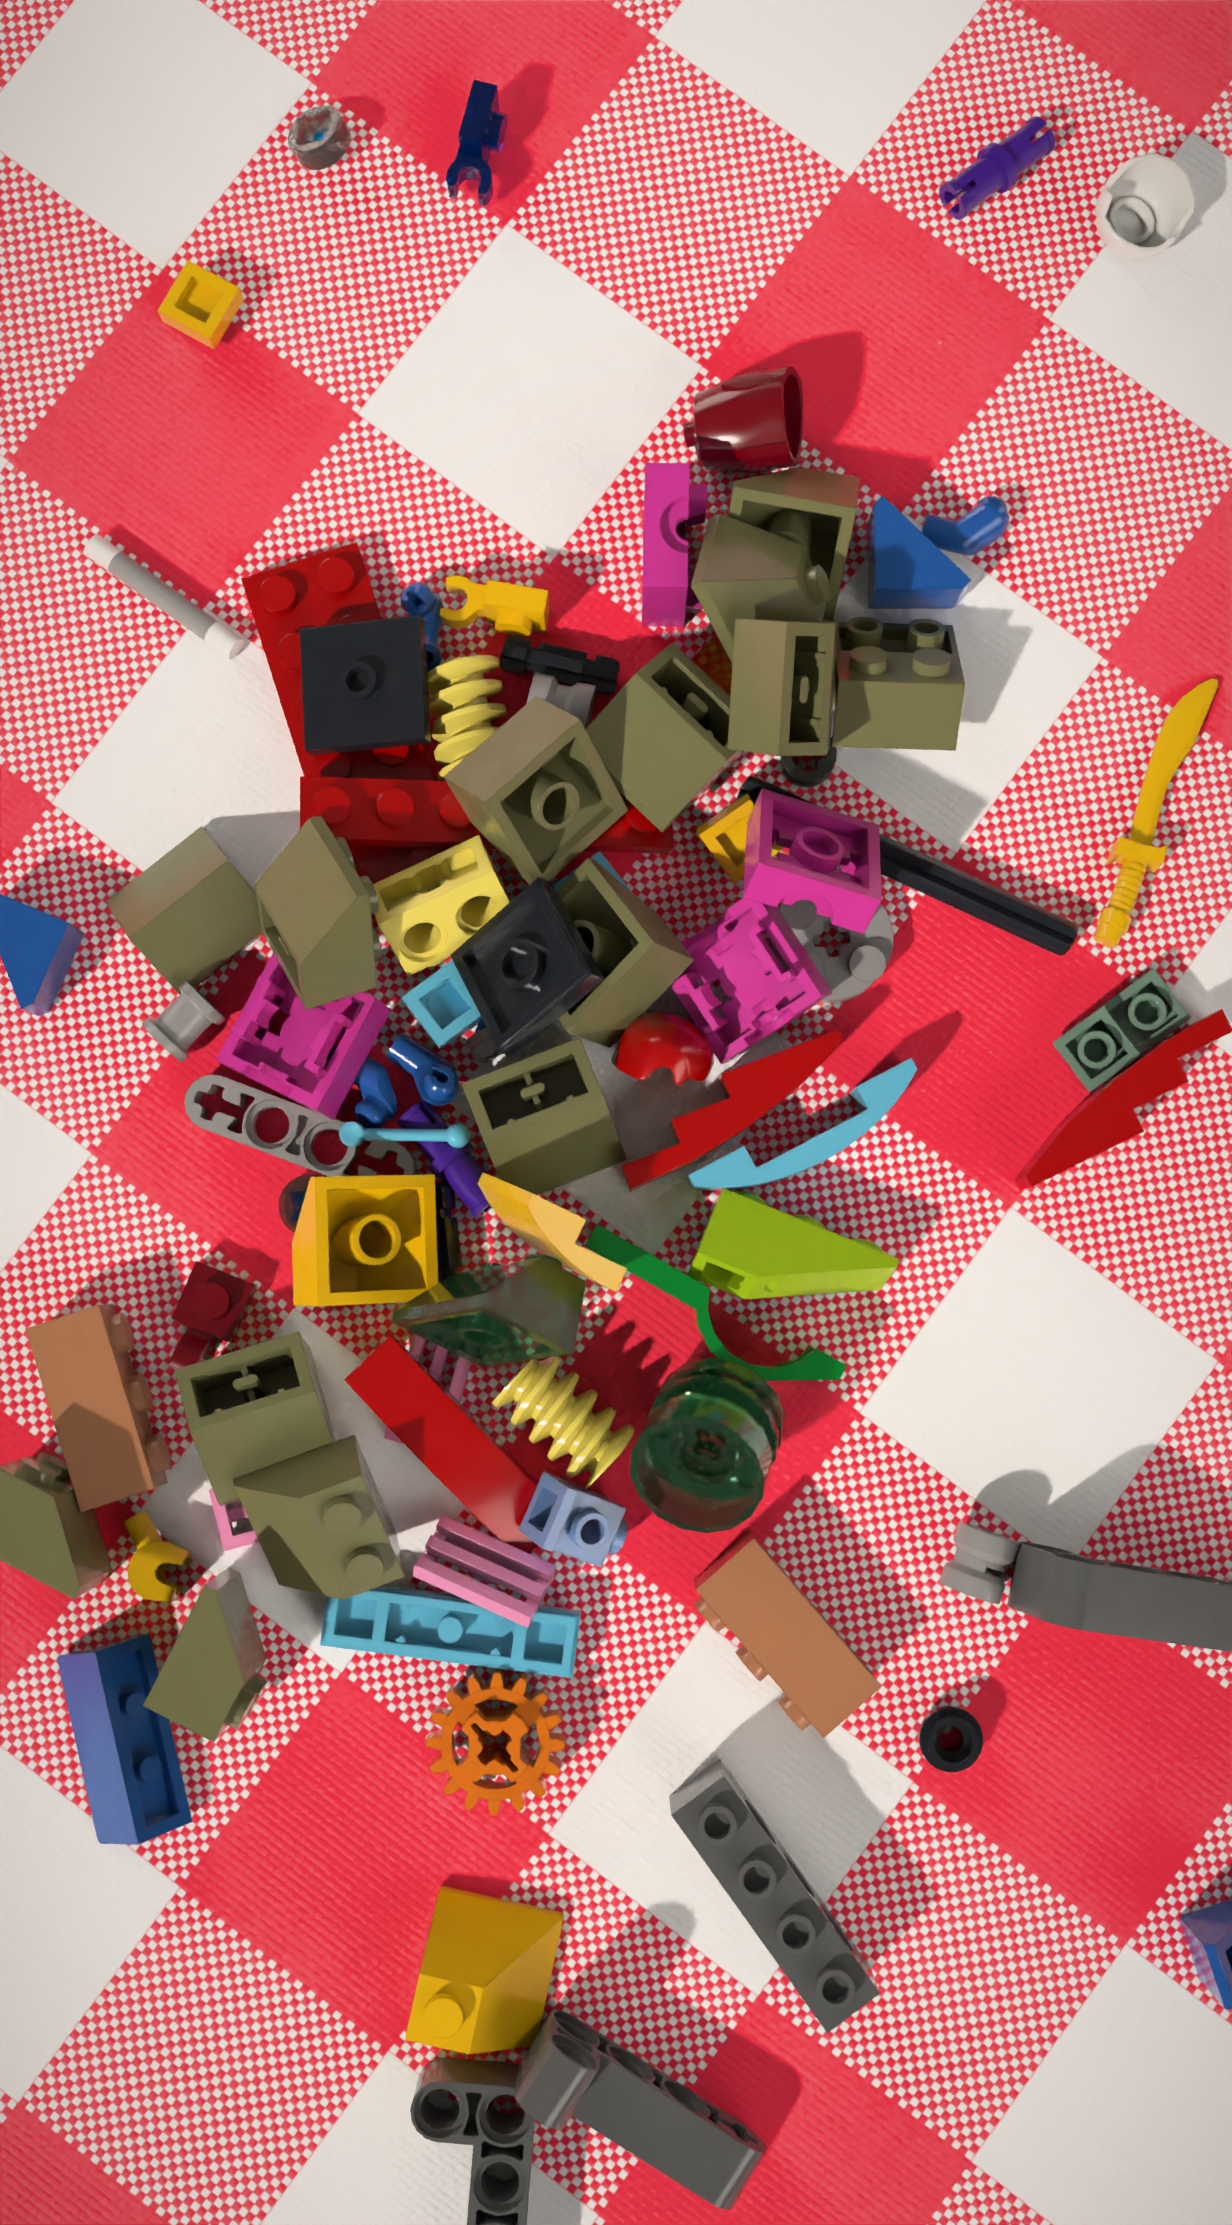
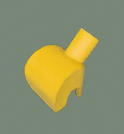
[124,1510,192,1602]

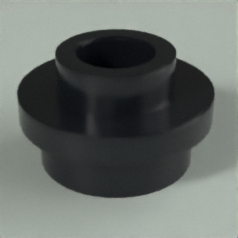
[918,1706,983,1772]

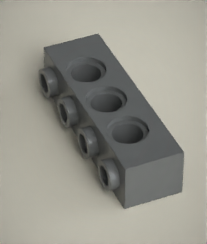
[669,1759,880,2033]

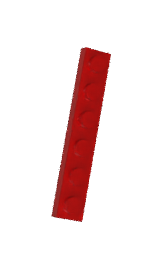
[300,776,673,854]

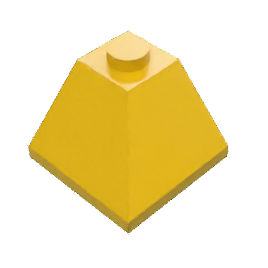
[292,1174,439,1306]
[405,1885,564,2054]

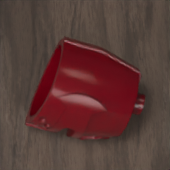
[683,366,803,473]

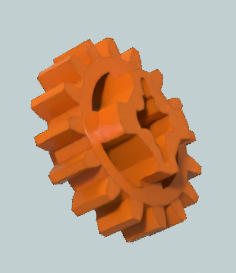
[426,1668,566,1816]

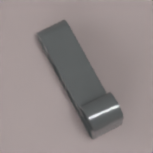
[1007,1542,1232,1652]
[514,2010,766,2210]
[410,2057,535,2225]

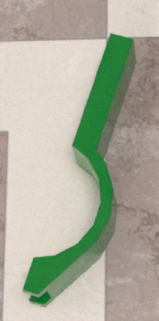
[585,1224,847,1381]

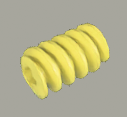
[428,655,507,781]
[492,1354,635,1490]

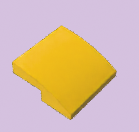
[478,1172,627,1292]

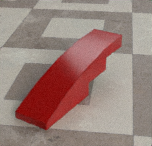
[1014,1009,1232,1190]
[621,1029,843,1192]
[344,1335,538,1554]

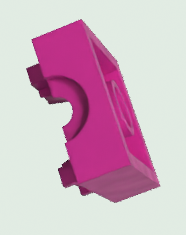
[642,463,707,627]
[743,789,881,934]
[671,898,833,1064]
[216,953,391,1120]

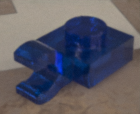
[446,80,507,206]

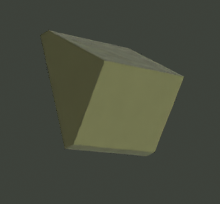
[105,826,263,995]

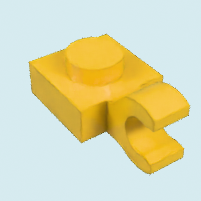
[439,575,550,637]

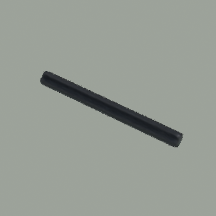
[736,776,1078,955]

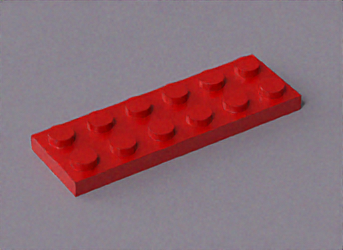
[241,542,449,919]

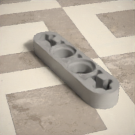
[184,1074,417,1176]

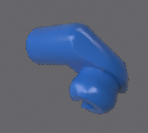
[921,496,1009,556]
[400,582,444,671]
[386,1033,459,1106]
[327,1043,398,1128]

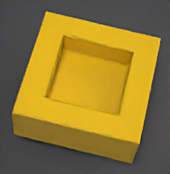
[158,260,244,350]
[697,793,784,884]

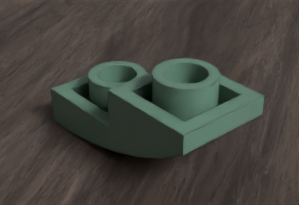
[1052,968,1191,1093]

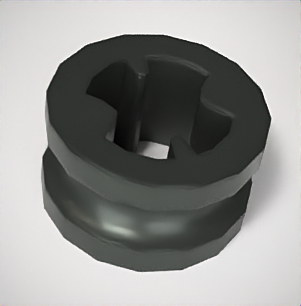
[780,737,837,788]

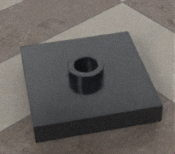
[300,615,431,756]
[450,877,604,1057]

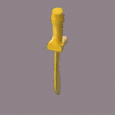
[1094,678,1218,948]

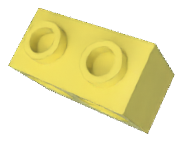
[373,835,511,976]

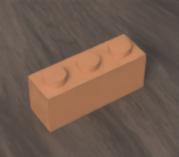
[25,1304,171,1512]
[693,1531,882,1738]

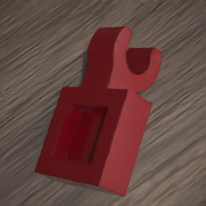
[168,1261,257,1370]

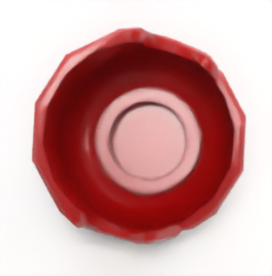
[611,1011,714,1085]

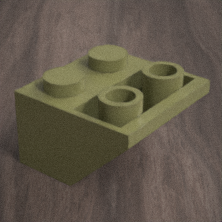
[831,617,965,751]
[727,618,839,756]
[585,642,744,832]
[255,815,382,1010]
[462,1037,627,1196]
[174,1331,336,1506]

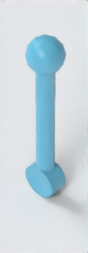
[339,1121,470,1148]

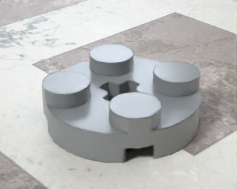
[768,900,893,1003]

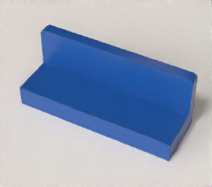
[57,1633,192,1845]

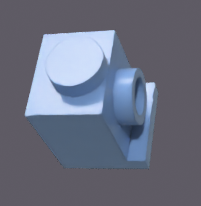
[518,1471,628,1568]

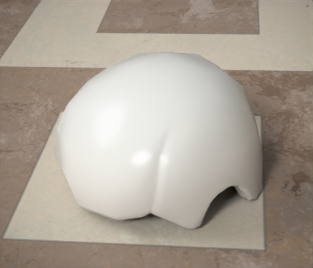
[1094,152,1195,261]

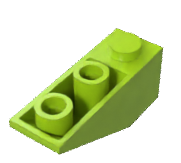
[687,1188,900,1299]

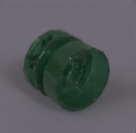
[630,1358,785,1533]

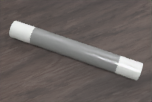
[84,534,244,659]

